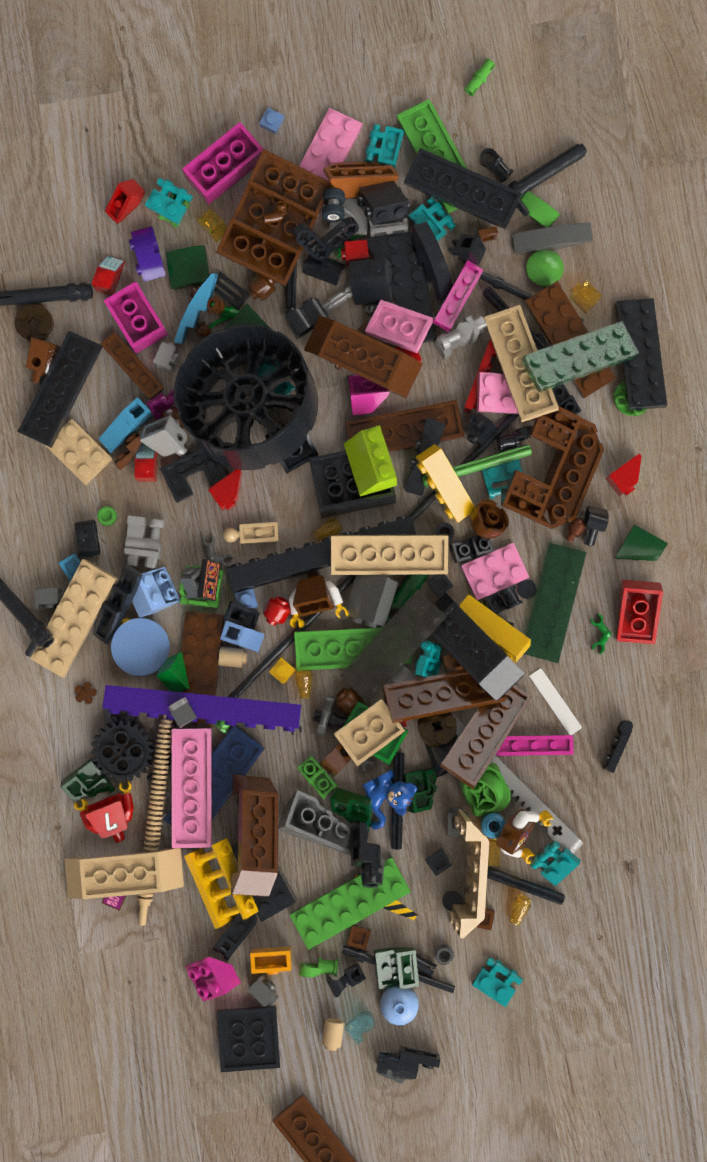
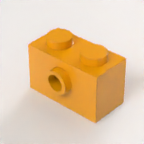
[250,946,292,975]

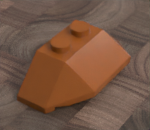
[323,162,399,198]

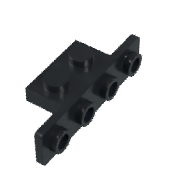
[404,418,445,496]

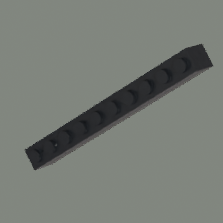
[226,515,417,593]

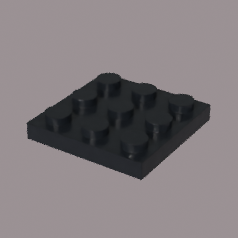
[217,1005,281,1072]

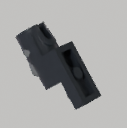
[350,822,385,888]
[376,1046,440,1083]

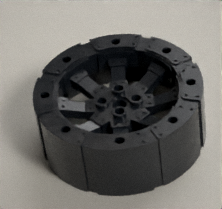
[174,324,318,470]

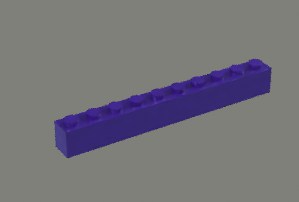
[103,685,302,732]

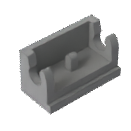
[368,218,408,237]

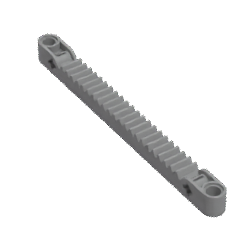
[390,665,584,854]

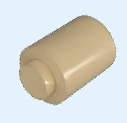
[219,647,248,668]
[322,1018,344,1051]

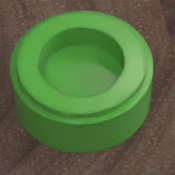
[97,506,117,526]

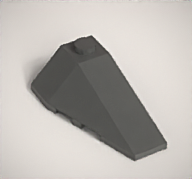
[278,790,351,856]

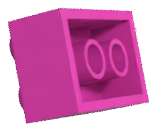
[103,281,168,354]

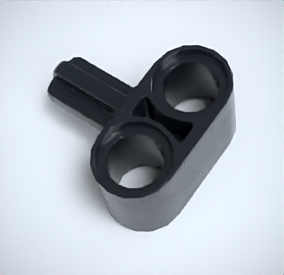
[583,505,609,546]
[75,519,100,558]

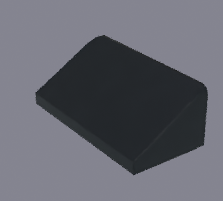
[302,254,345,285]

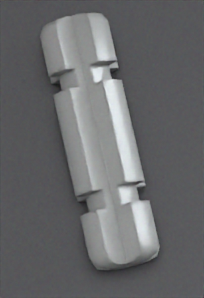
[321,286,353,314]

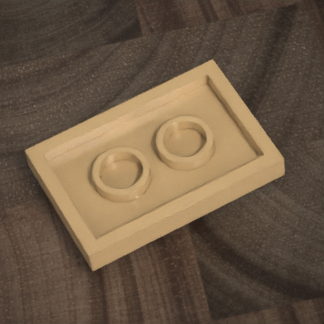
[45,419,113,485]
[334,699,405,766]

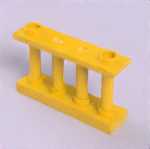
[184,838,258,929]

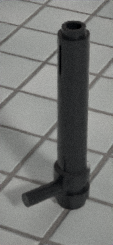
[508,143,587,217]
[0,282,93,306]
[0,577,54,657]

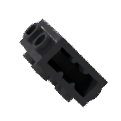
[357,180,410,225]

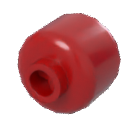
[263,596,290,626]

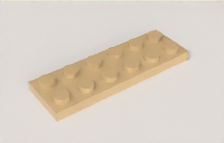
[484,305,559,422]
[331,535,448,575]
[30,559,118,678]

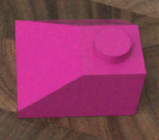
[348,375,389,415]

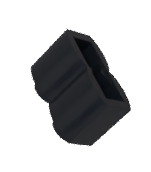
[284,298,329,339]

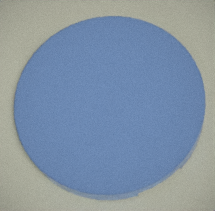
[111,618,170,676]

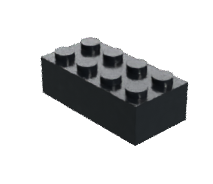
[231,843,297,922]

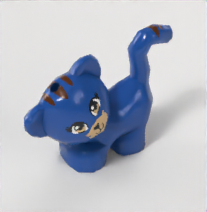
[362,770,417,830]

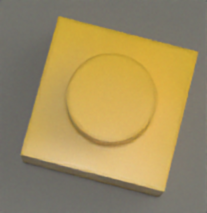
[269,657,296,685]

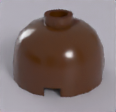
[470,500,509,539]

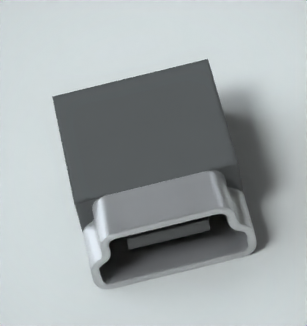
[168,697,198,728]

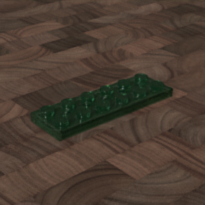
[522,321,639,393]
[524,543,587,663]

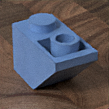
[220,621,265,653]

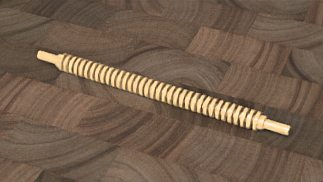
[137,715,174,926]

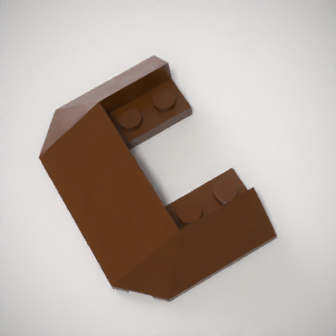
[501,406,604,529]

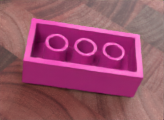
[182,122,263,205]

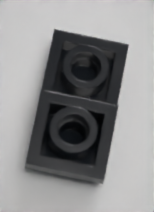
[550,379,581,414]
[449,536,494,563]

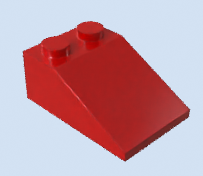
[616,579,663,644]

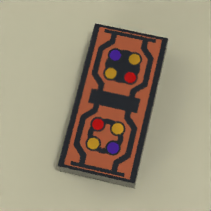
[197,559,221,601]

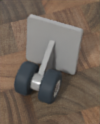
[322,188,368,235]

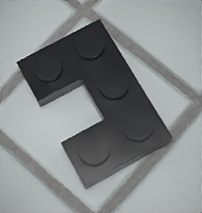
[160,449,227,503]

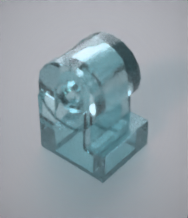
[345,1011,375,1045]

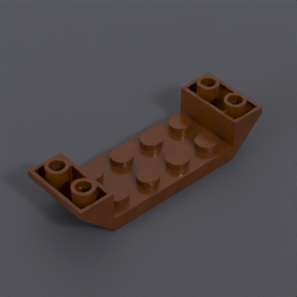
[304,316,423,399]
[231,774,278,897]

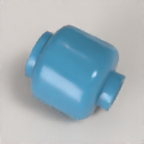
[480,812,506,839]

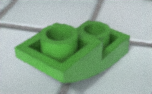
[521,191,560,228]
[297,755,338,799]

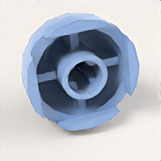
[380,986,419,1026]

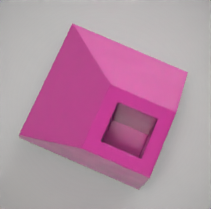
[185,957,241,1001]

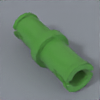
[464,58,496,96]

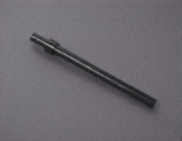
[479,272,584,322]
[342,946,455,994]

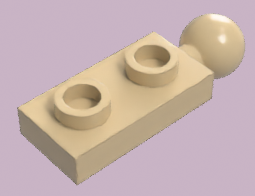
[223,522,279,544]

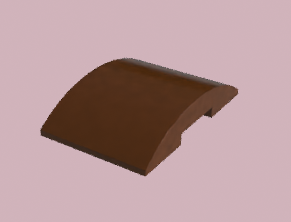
[216,149,332,287]

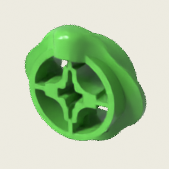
[460,763,511,817]

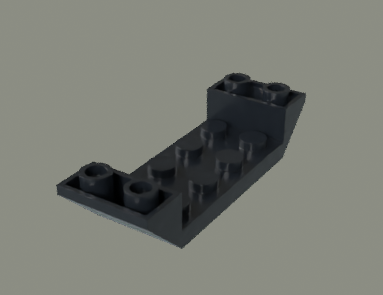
[419,593,525,701]

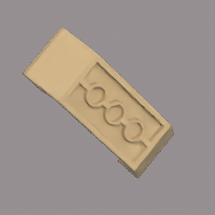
[449,809,489,938]
[64,848,185,899]

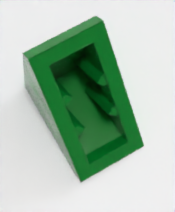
[156,652,190,692]

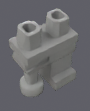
[435,316,487,360]
[124,515,165,569]

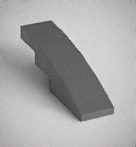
[513,222,593,254]

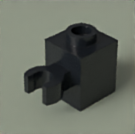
[448,234,486,265]
[464,413,497,447]

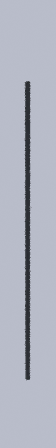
[147,414,519,783]

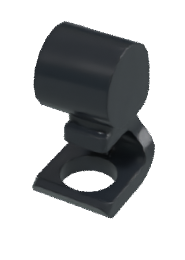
[326,963,366,998]

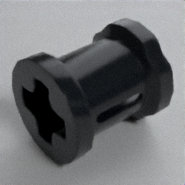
[499,585,523,610]

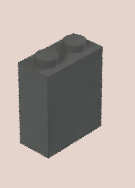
[344,575,398,628]

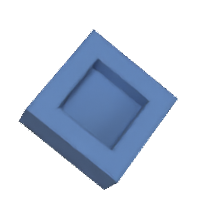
[259,108,285,134]
[234,588,258,609]

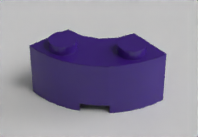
[129,226,166,282]

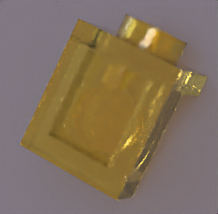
[196,208,227,242]

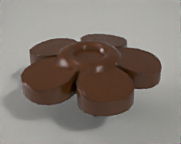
[75,682,97,704]

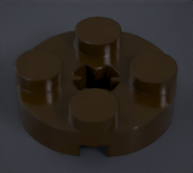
[15,304,54,342]
[418,712,457,747]

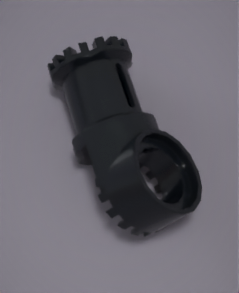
[479,148,514,183]
[496,426,533,452]

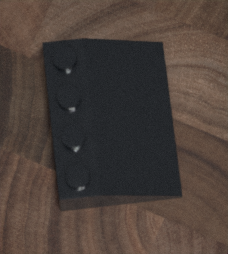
[309,450,396,519]

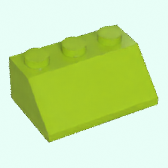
[344,425,397,496]

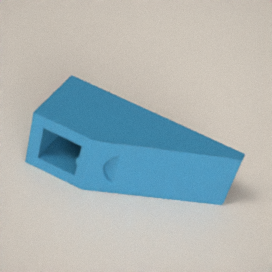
[99,397,154,453]

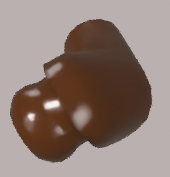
[263,201,288,224]

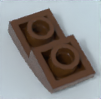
[114,433,141,470]

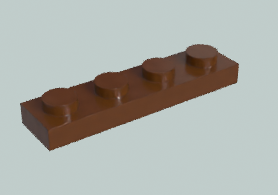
[100,332,165,400]

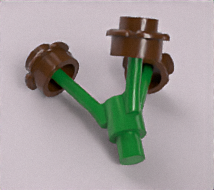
[190,285,240,338]

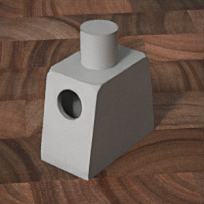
[140,415,188,457]

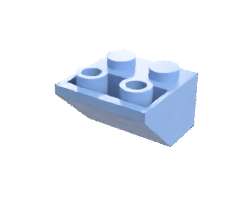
[132,567,180,618]

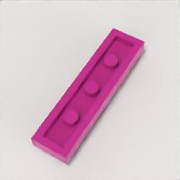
[433,260,483,332]
[495,735,574,756]

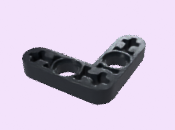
[292,217,359,261]

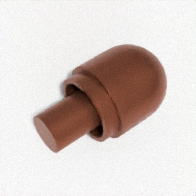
[565,518,586,543]

